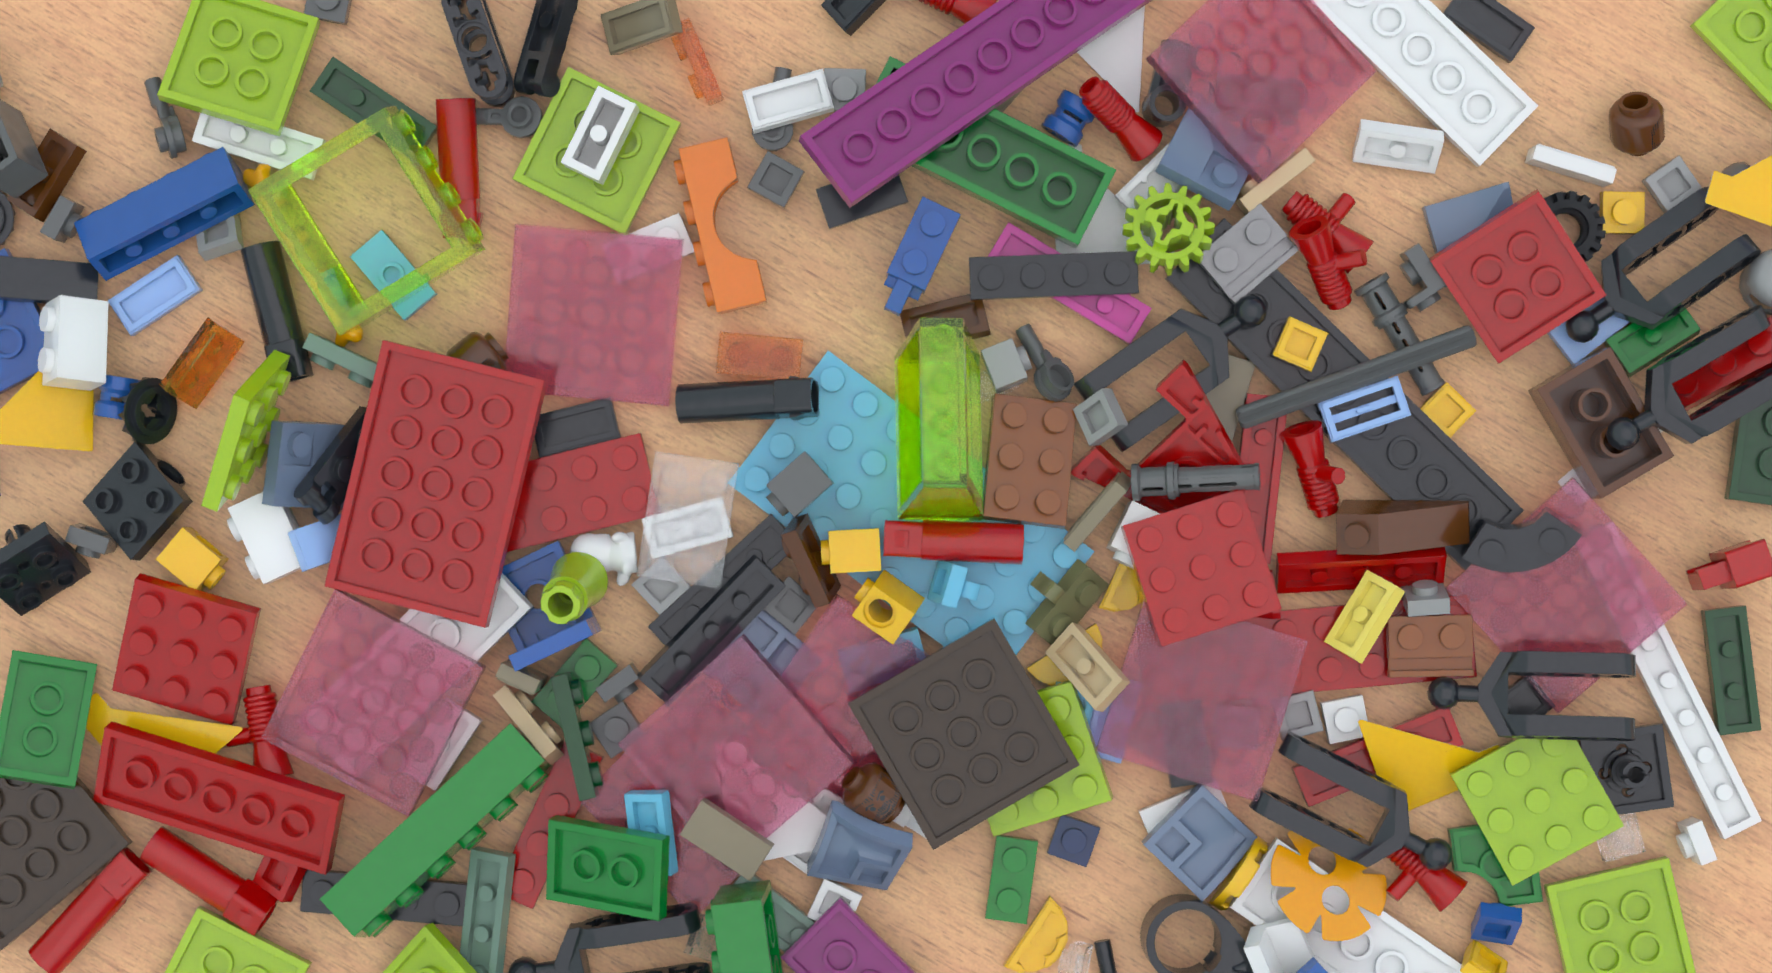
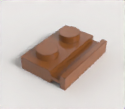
[1386,614,1474,678]

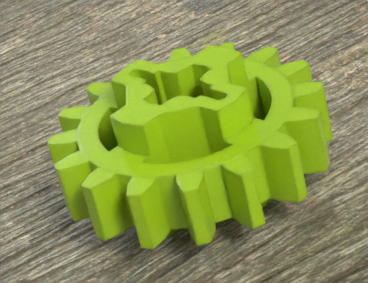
[1122,183,1215,276]

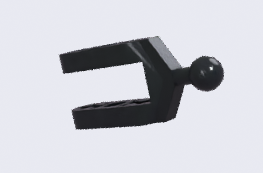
[441,0,516,107]
[1565,187,1761,343]
[1074,295,1267,452]
[1606,305,1772,450]
[1427,651,1636,741]
[1249,732,1452,871]
[509,903,711,973]

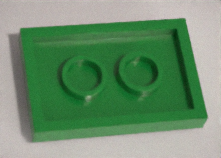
[0,650,97,789]
[546,815,670,921]

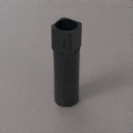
[241,241,314,382]
[675,376,819,424]

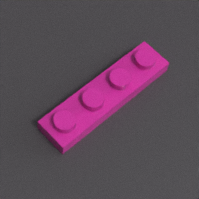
[988,222,1152,345]

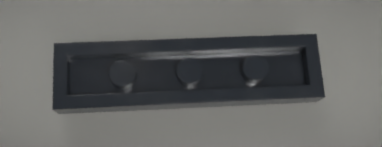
[969,251,1139,300]
[648,514,787,645]
[637,555,786,706]
[300,869,467,926]

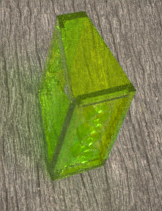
[248,106,486,336]
[895,317,984,521]

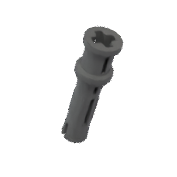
[1354,272,1445,396]
[1131,462,1261,501]

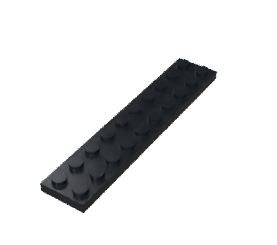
[1165,218,1524,570]

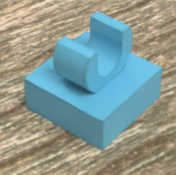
[927,561,981,609]

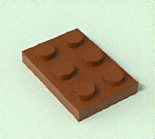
[981,393,1077,529]

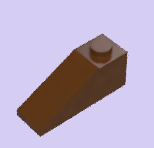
[1336,500,1470,555]

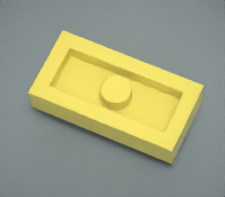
[1324,570,1405,664]

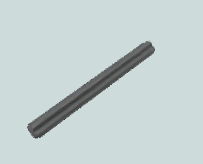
[1236,325,1477,429]

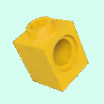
[155,527,229,591]
[821,528,881,574]
[852,570,925,645]

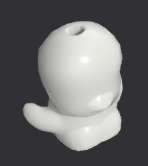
[570,532,638,586]

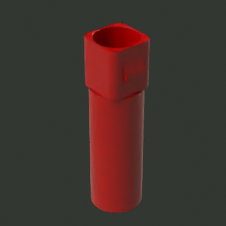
[435,98,483,238]
[883,520,1024,565]
[140,826,279,936]
[28,848,153,973]

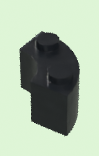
[1462,507,1582,572]

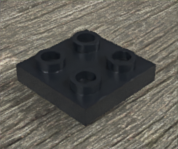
[83,442,193,561]

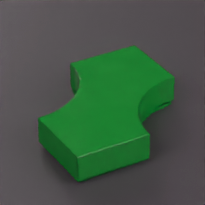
[1447,824,1543,906]

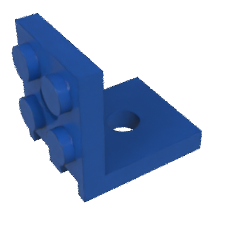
[502,541,602,672]

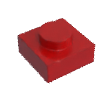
[253,856,307,903]

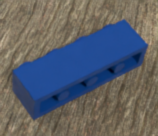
[74,147,255,281]

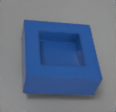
[1471,902,1522,945]

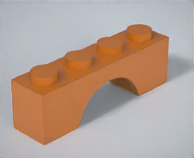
[673,137,767,314]

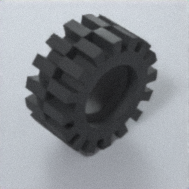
[1544,191,1606,262]

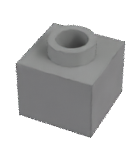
[981,338,1032,394]

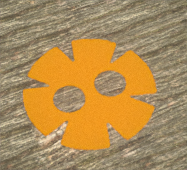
[1271,821,1387,941]

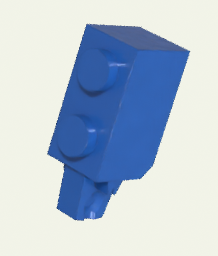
[884,197,961,316]

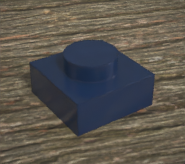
[1046,815,1100,867]

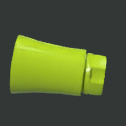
[541,552,608,624]

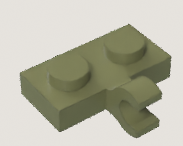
[1025,559,1109,645]

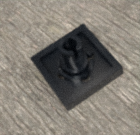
[0,521,91,616]
[1577,723,1674,815]

